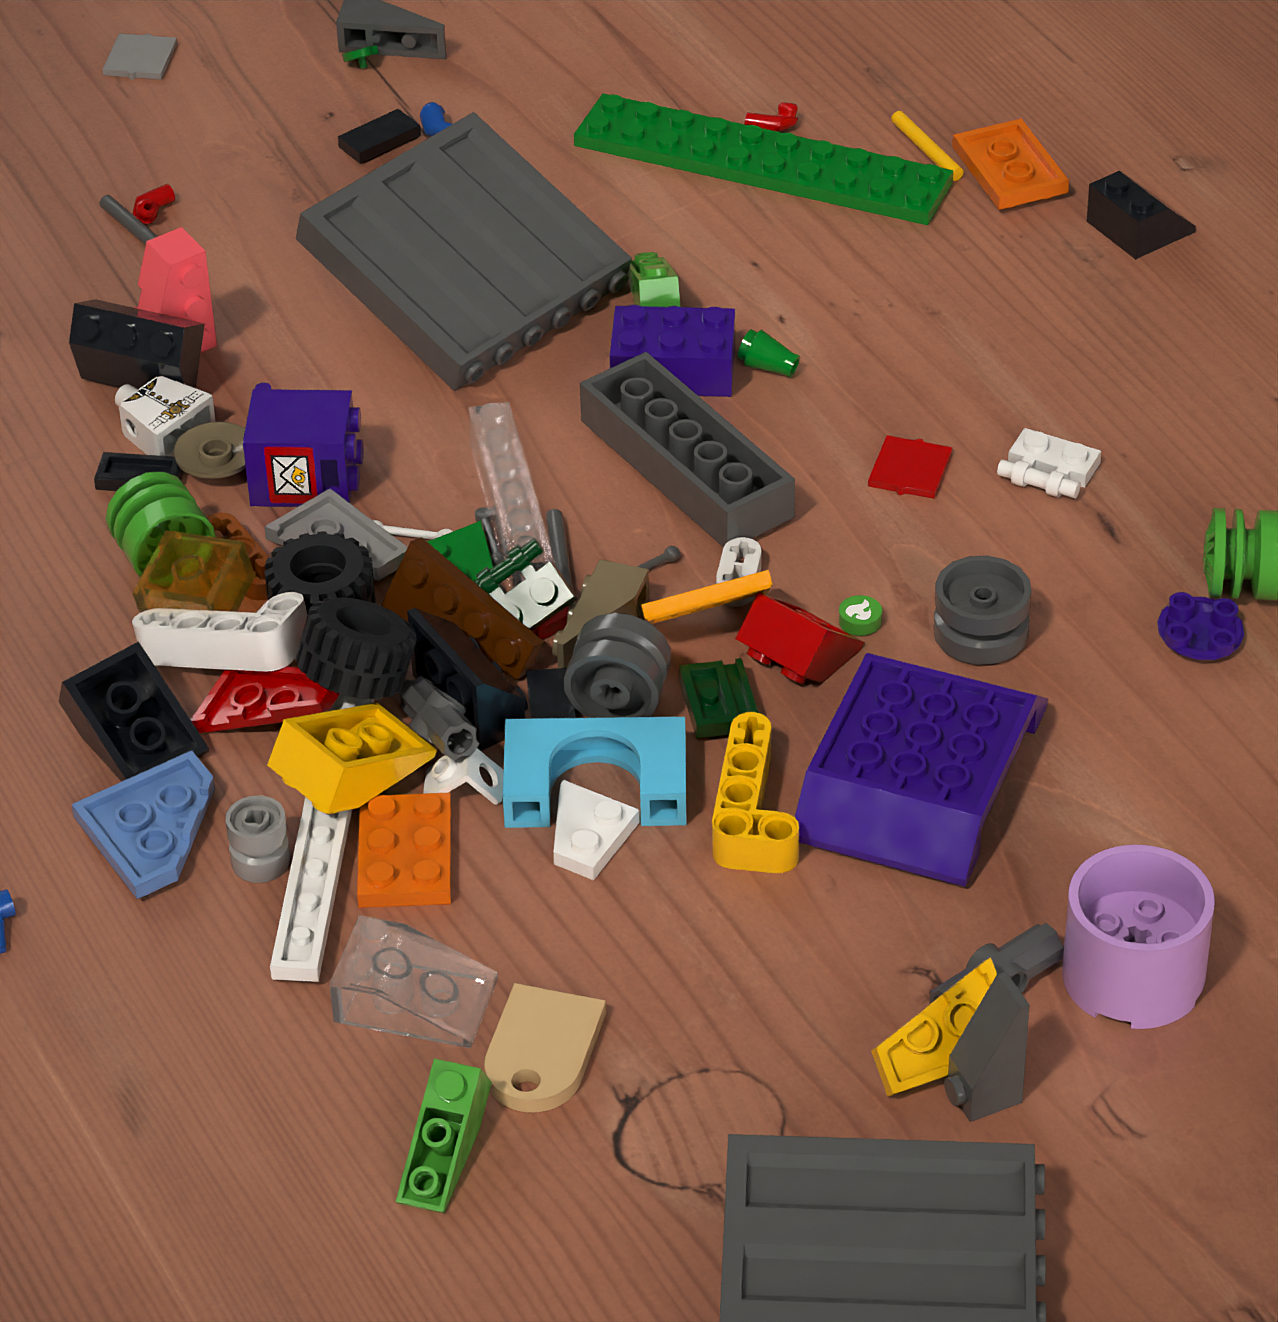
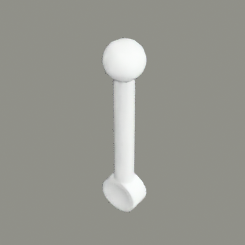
[373,520,453,540]

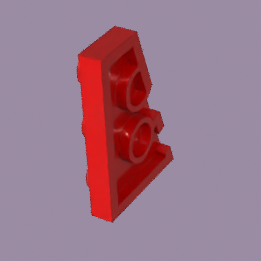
[191,666,340,733]

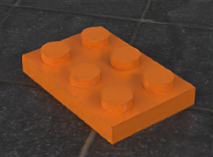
[952,118,1069,210]
[357,793,452,908]

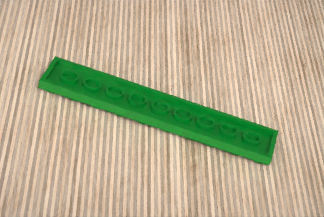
[574,93,953,225]

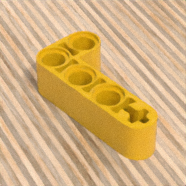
[712,712,799,873]

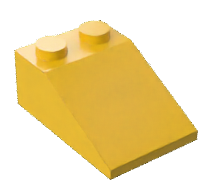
[267,703,437,814]

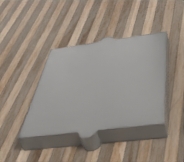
[103,33,177,80]

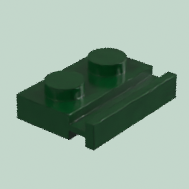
[679,658,758,738]

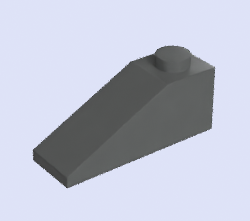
[336,0,447,59]
[944,971,1030,1122]

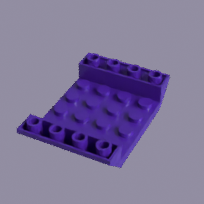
[795,653,1048,887]

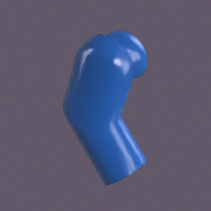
[420,102,452,137]

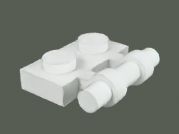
[997,428,1101,498]

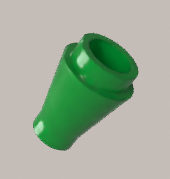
[737,329,800,377]

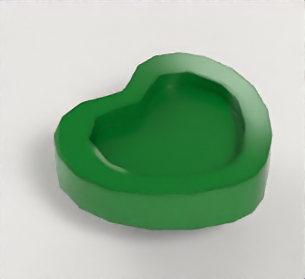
[342,45,379,69]

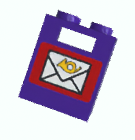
[243,383,364,507]

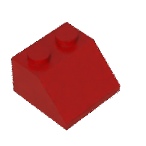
[735,592,865,684]

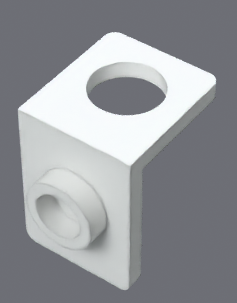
[423,748,504,805]

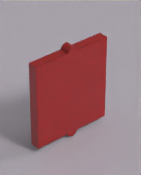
[868,435,952,499]

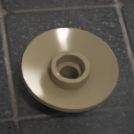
[174,422,246,479]

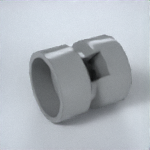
[226,795,290,883]

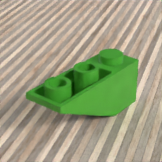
[628,252,681,307]
[395,1058,492,1214]

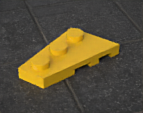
[871,957,997,1097]

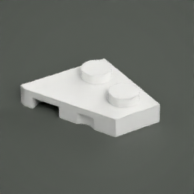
[553,780,640,880]

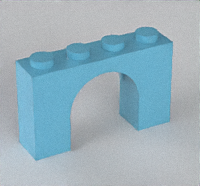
[503,717,687,828]

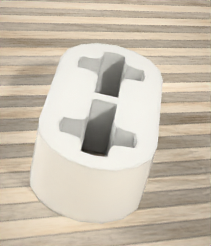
[716,537,761,607]

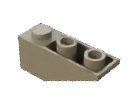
[552,559,649,668]

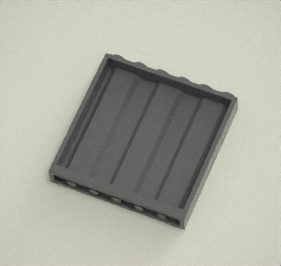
[296,112,632,391]
[719,1134,1046,1322]

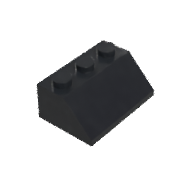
[69,299,205,389]
[407,608,528,751]

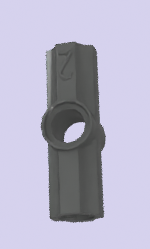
[398,676,479,761]
[929,923,1064,1003]

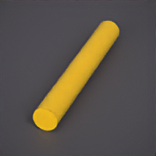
[891,111,964,181]

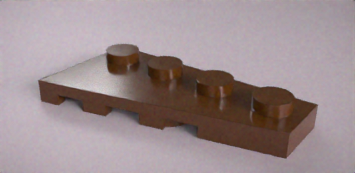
[381,537,544,680]

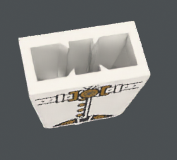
[115,376,216,457]

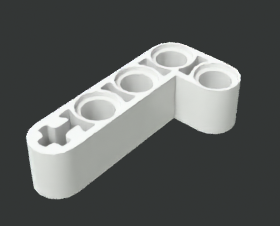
[132,592,308,672]

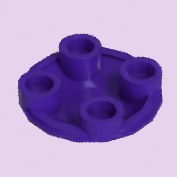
[1157,592,1244,660]

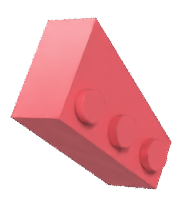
[133,227,217,352]

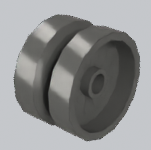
[933,555,1032,665]
[564,613,671,718]

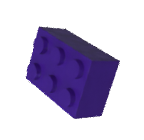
[610,305,735,397]

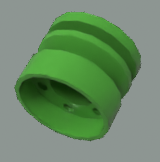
[105,472,216,586]
[1203,508,1278,600]

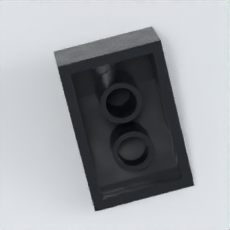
[58,641,209,782]

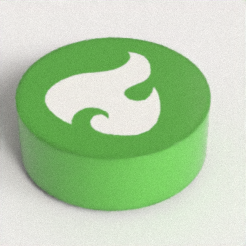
[839,595,882,636]

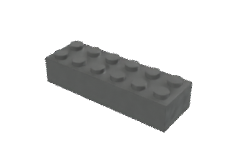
[580,352,795,547]

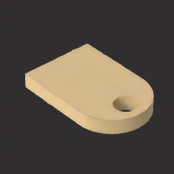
[484,983,606,1112]

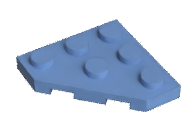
[71,750,215,899]

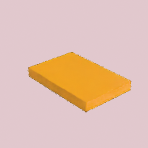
[641,570,773,624]

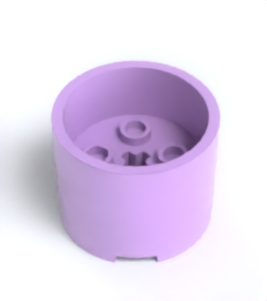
[1062,845,1215,1029]

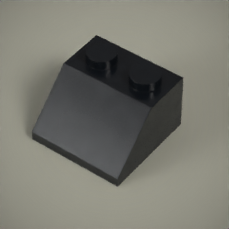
[1087,171,1196,260]

